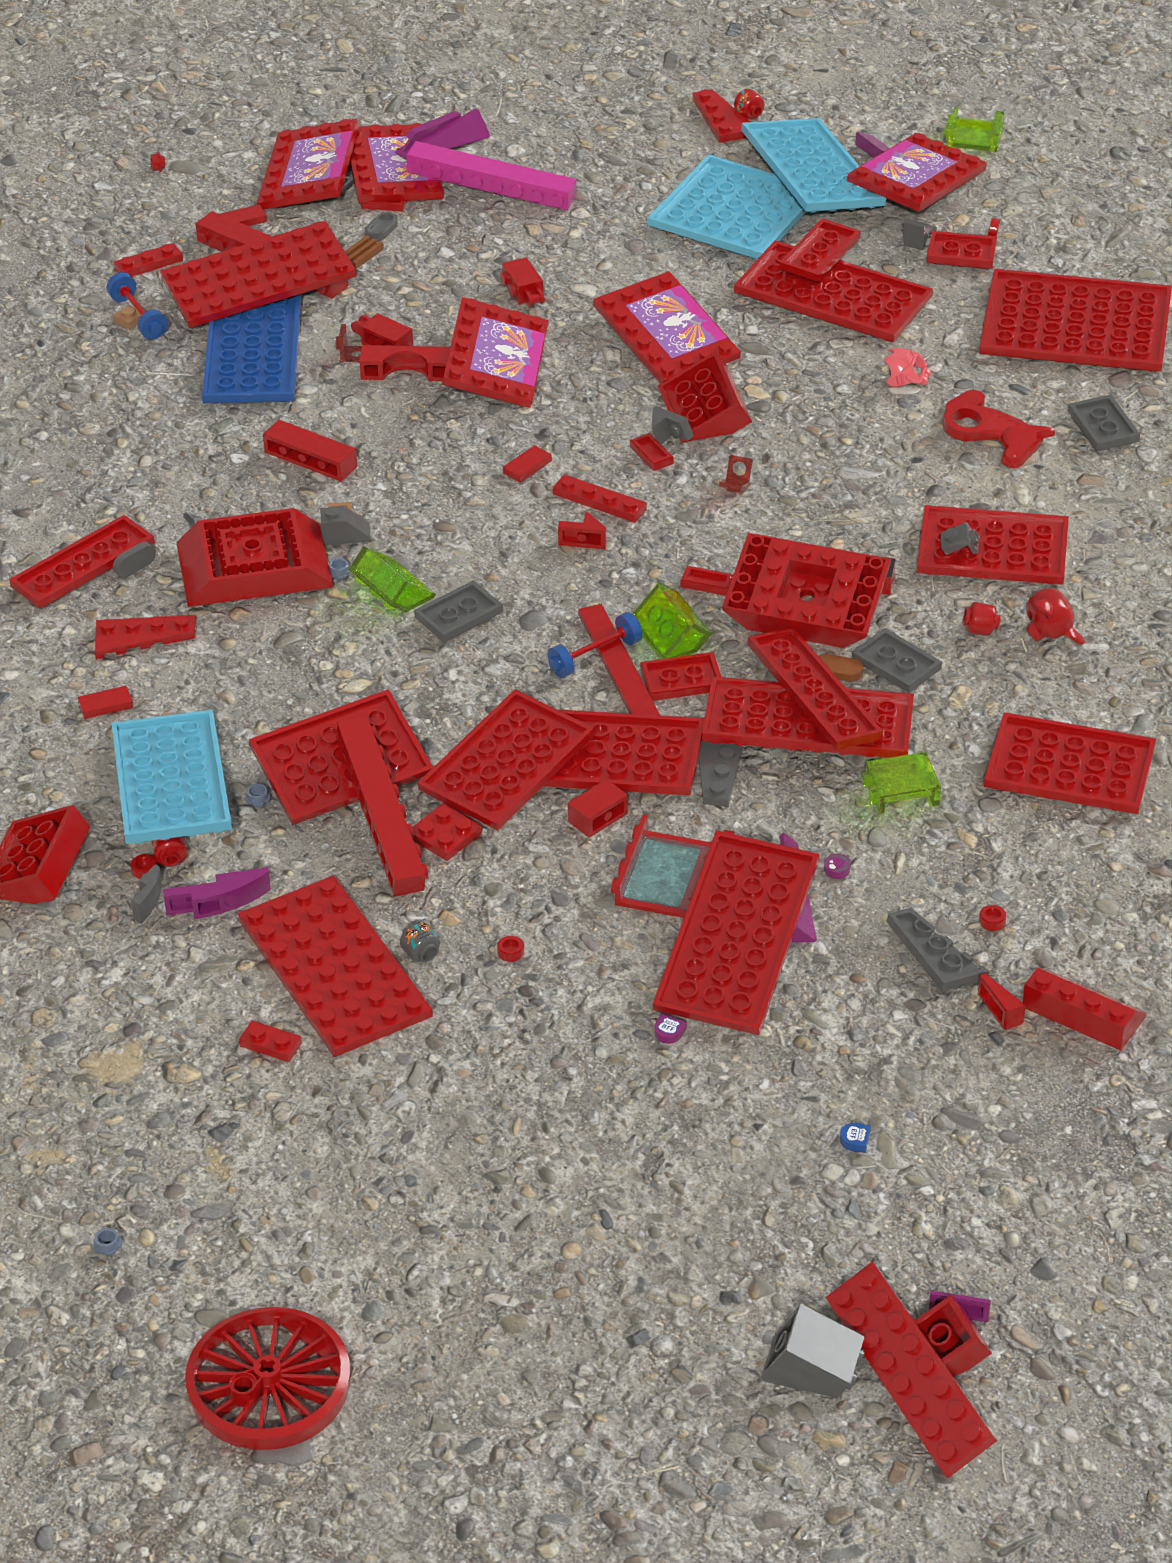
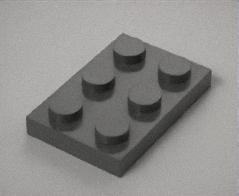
[1068,394,1140,451]
[414,580,503,642]
[852,628,942,693]

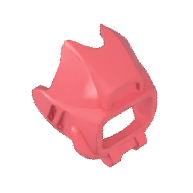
[884,348,931,387]

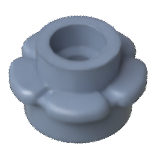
[329,558,351,580]
[245,784,271,807]
[93,1228,122,1255]

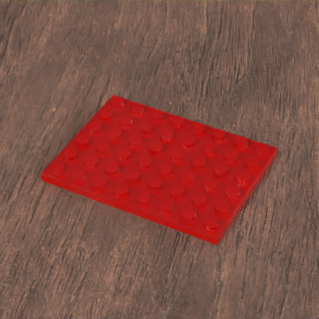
[979,268,1172,372]

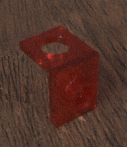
[336,324,362,362]
[719,455,753,492]

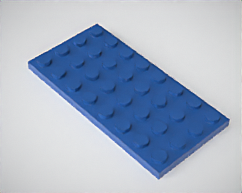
[202,293,302,404]

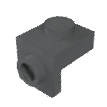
[941,522,980,555]

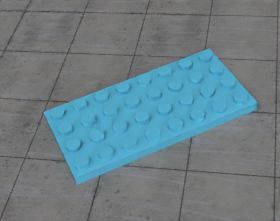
[741,118,886,213]
[111,710,232,844]

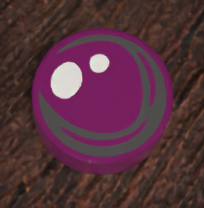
[824,854,851,879]

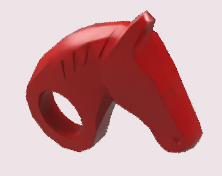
[942,403,1055,468]

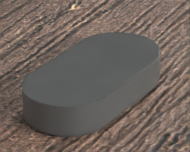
[365,212,398,241]
[113,542,156,578]

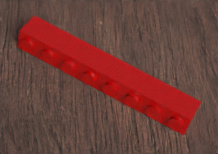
[195,211,349,299]
[337,716,429,897]

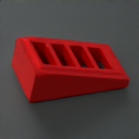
[978,973,1025,1030]

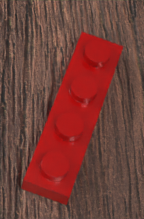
[553,474,647,523]

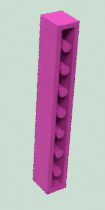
[406,141,577,211]

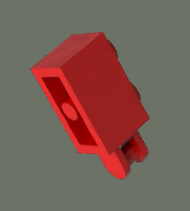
[500,257,545,307]
[351,313,413,346]

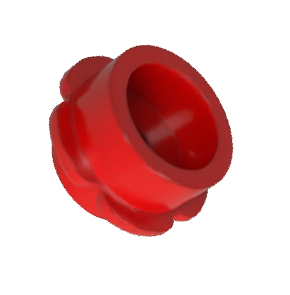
[150,152,165,173]

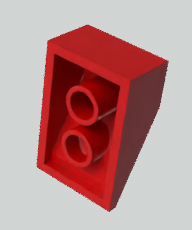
[915,1295,992,1376]

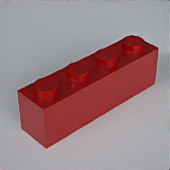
[263,420,357,482]

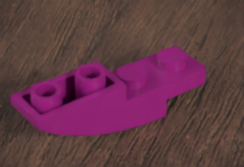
[163,867,271,919]

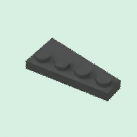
[886,908,990,991]

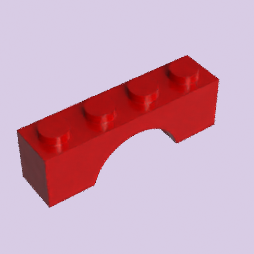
[359,345,450,381]

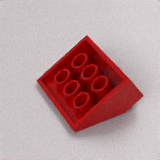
[658,351,752,443]
[0,805,90,904]

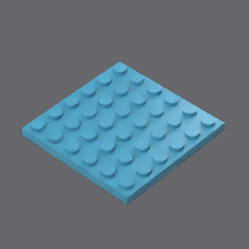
[647,154,806,259]

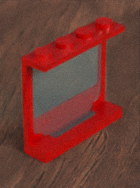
[611,815,735,918]

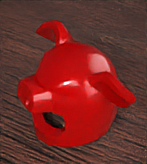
[1026,588,1085,645]

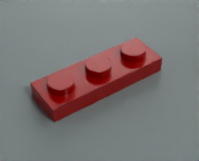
[114,243,183,277]

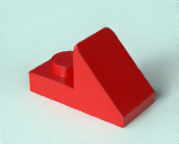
[558,512,606,549]

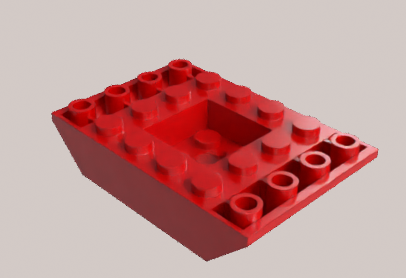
[176,508,333,607]
[722,533,891,648]

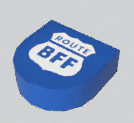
[840,1123,871,1153]

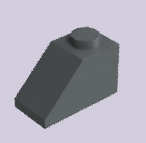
[320,506,371,545]

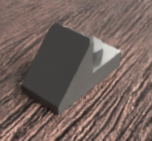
[903,218,937,250]
[652,406,694,444]

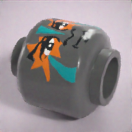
[400,922,440,962]

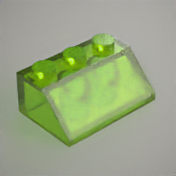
[348,546,436,612]
[632,582,712,659]

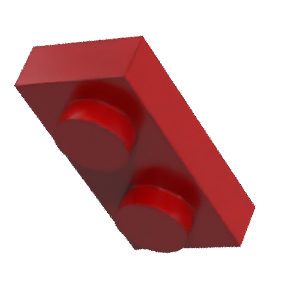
[239,1020,302,1062]

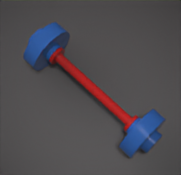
[106,272,168,340]
[547,612,642,678]

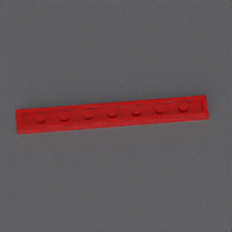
[578,604,660,715]

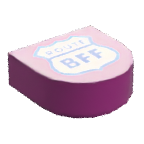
[654,1014,687,1044]

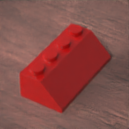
[1022,968,1147,1051]

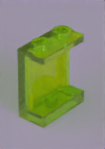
[944,107,1004,152]
[862,752,941,814]

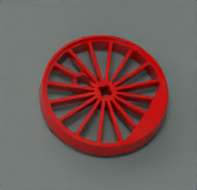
[185,1307,350,1450]

